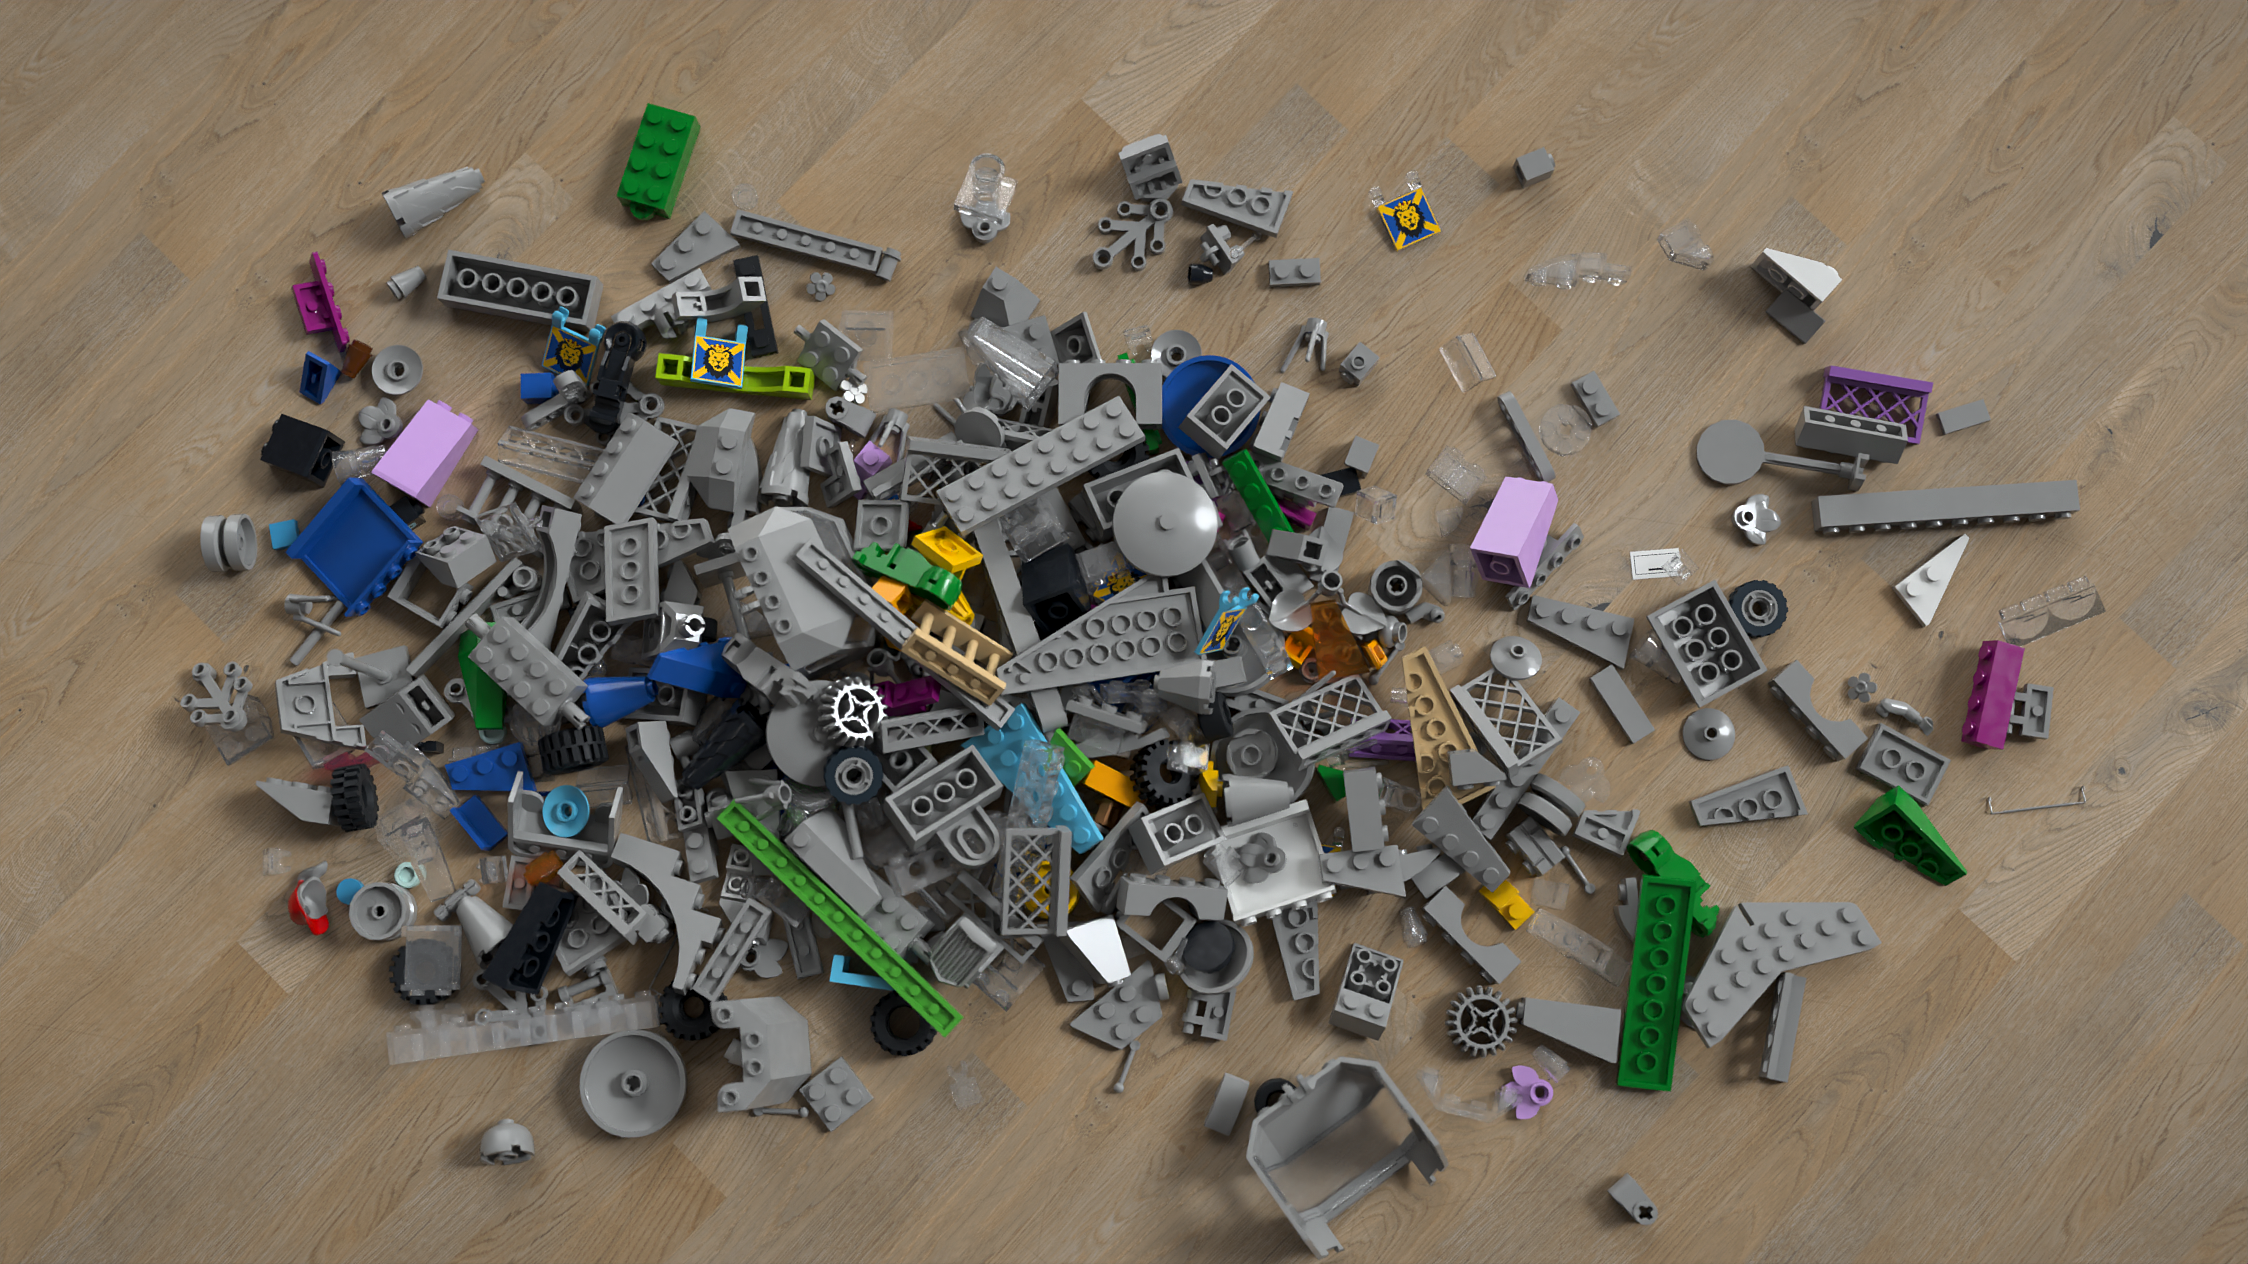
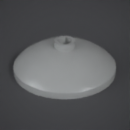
[1177,919,1254,995]

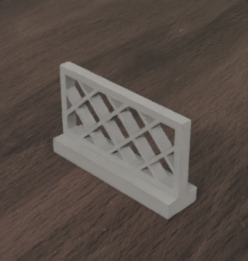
[634,416,698,523]
[900,436,1012,505]
[1450,667,1563,779]
[1268,673,1392,771]
[1000,825,1072,936]

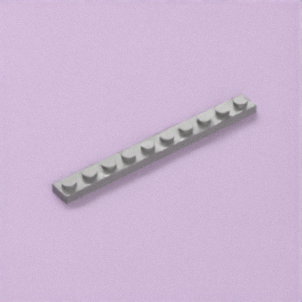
[793,537,1015,731]

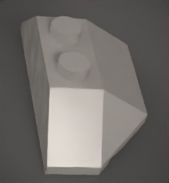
[687,408,755,513]

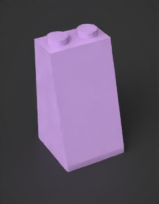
[371,399,478,507]
[1470,476,1558,588]

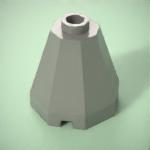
[1154,660,1217,714]

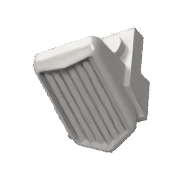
[1118,134,1183,202]
[927,912,1005,989]

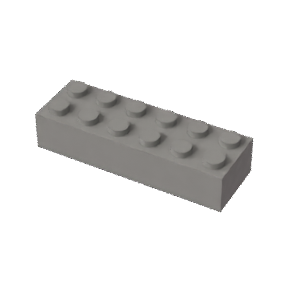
[437,250,604,332]

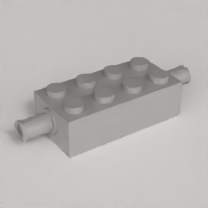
[465,614,590,730]
[826,864,935,966]

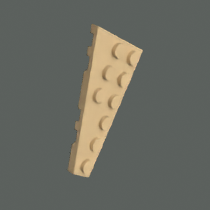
[1401,646,1496,810]

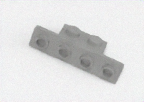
[1249,452,1344,508]
[1505,523,1584,610]

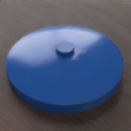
[1162,355,1260,458]

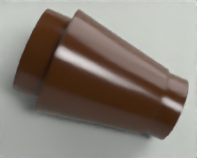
[341,339,373,379]

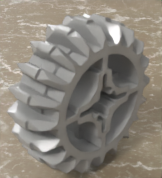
[817,677,889,748]
[1445,985,1518,1058]

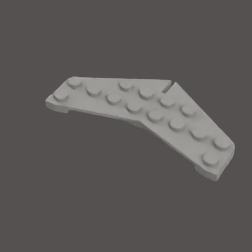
[1683,902,1882,1048]

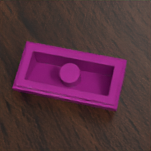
[1274,497,1316,531]

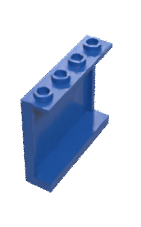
[286,478,423,617]

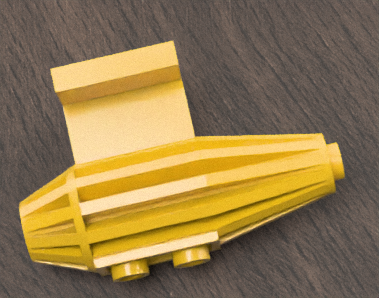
[878,526,984,626]

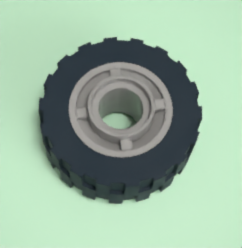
[1728,580,1788,638]
[823,745,884,805]

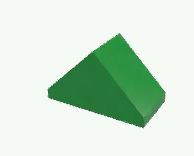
[1316,765,1346,803]

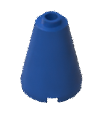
[582,676,658,728]

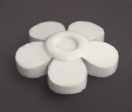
[840,377,868,404]

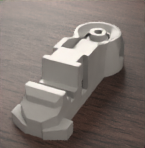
[721,633,819,708]

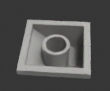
[970,267,1040,332]

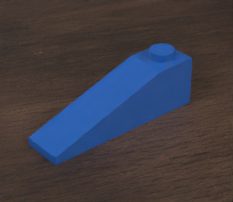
[647,637,748,698]

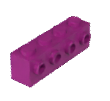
[1961,640,2025,749]

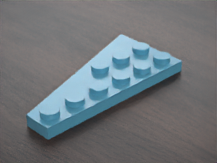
[961,703,1104,854]

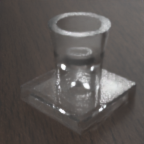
[954,153,1018,225]

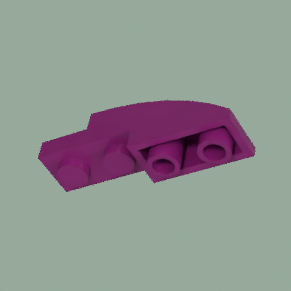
[859,675,941,717]

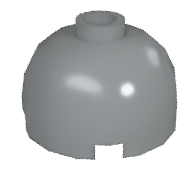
[480,1119,535,1165]

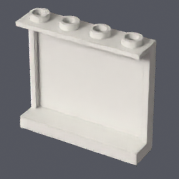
[1212,799,1337,927]

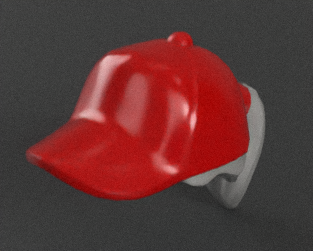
[288,861,329,936]

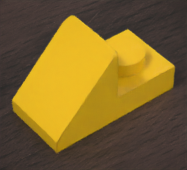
[1478,880,1534,930]

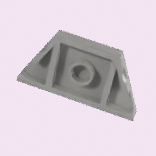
[1070,959,1162,1050]

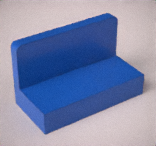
[449,795,508,851]

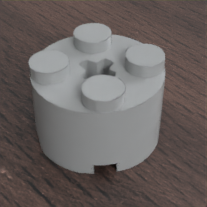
[1368,560,1422,616]

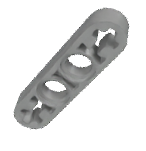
[1497,391,1556,482]

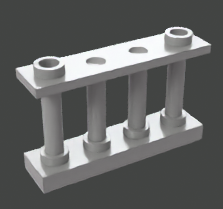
[456,455,581,559]

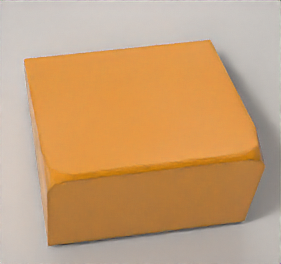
[1360,638,1388,670]

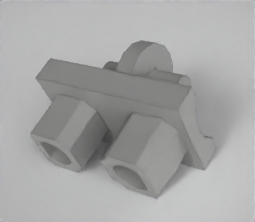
[1200,224,1244,275]
[1187,452,1227,499]

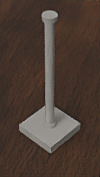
[694,552,773,717]
[327,645,415,709]

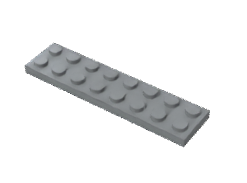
[936,396,1145,537]

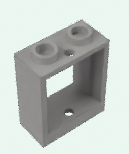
[387,556,474,629]
[1114,898,1197,963]

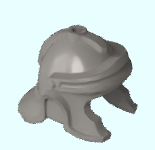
[963,362,1021,416]

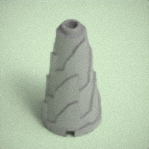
[382,167,485,239]
[757,409,810,507]

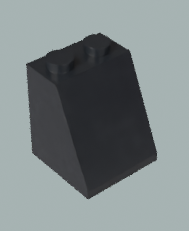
[260,413,345,487]
[1022,543,1092,637]

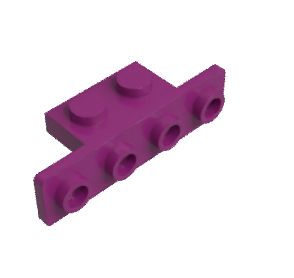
[291,252,350,353]

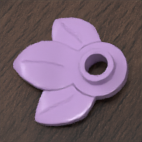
[1499,1065,1553,1119]

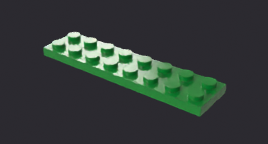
[1616,875,1697,1092]

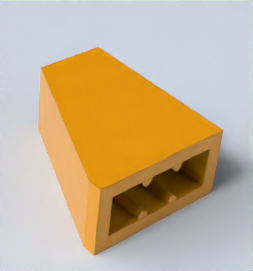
[1078,758,1145,809]

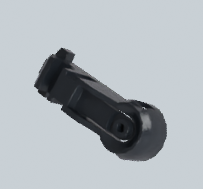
[584,321,647,436]

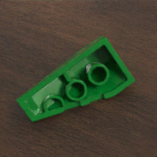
[458,622,507,730]

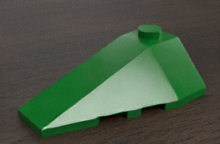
[1854,785,1967,886]

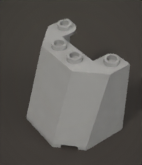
[711,996,812,1112]

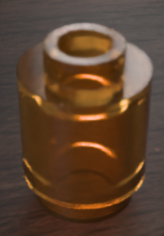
[523,850,564,886]

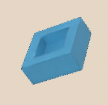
[269,519,300,551]

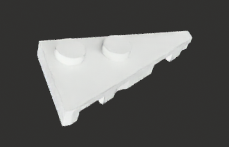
[1892,534,1969,627]

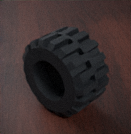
[537,726,609,775]
[870,991,937,1056]

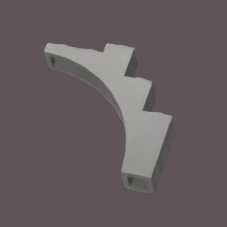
[611,833,725,996]

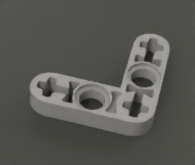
[521,370,592,431]

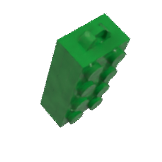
[616,103,701,221]

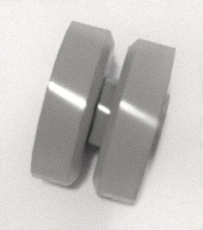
[200,514,257,572]
[1517,773,1586,837]
[349,882,418,941]

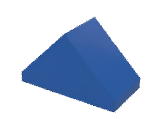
[299,351,342,405]

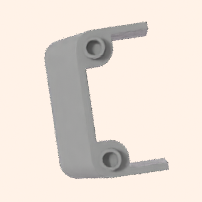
[508,771,623,869]

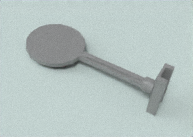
[1697,420,1869,491]

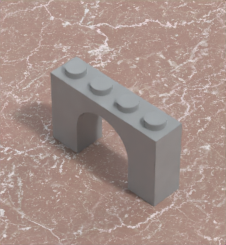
[1058,359,1162,429]

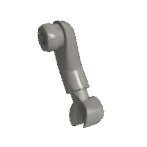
[1875,698,1933,736]

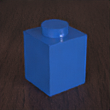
[521,373,560,405]

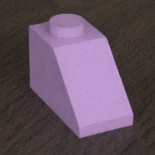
[853,441,893,500]

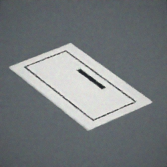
[1630,548,1682,580]

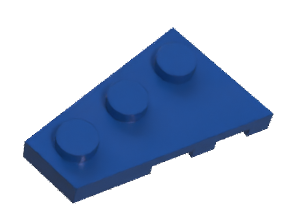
[445,741,537,791]

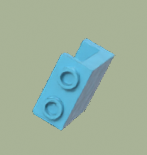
[830,955,895,991]

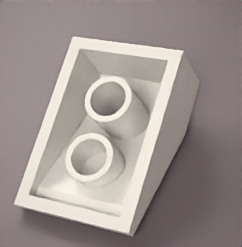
[1750,248,1842,311]

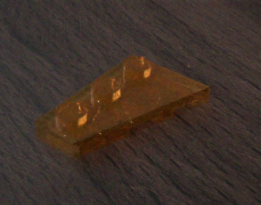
[1309,599,1370,680]

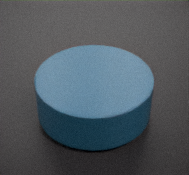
[336,878,364,905]

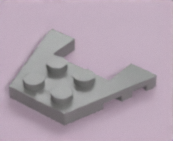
[274,652,367,750]

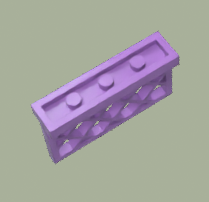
[1819,365,1933,444]

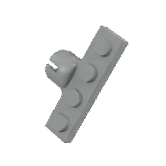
[611,268,712,339]

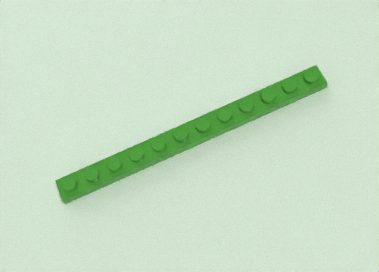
[717,799,965,1038]

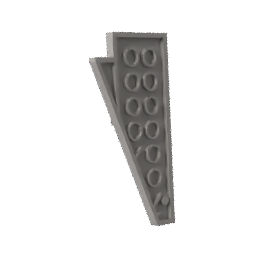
[996,575,1207,696]

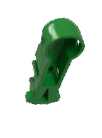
[852,542,962,611]
[1627,830,1720,938]

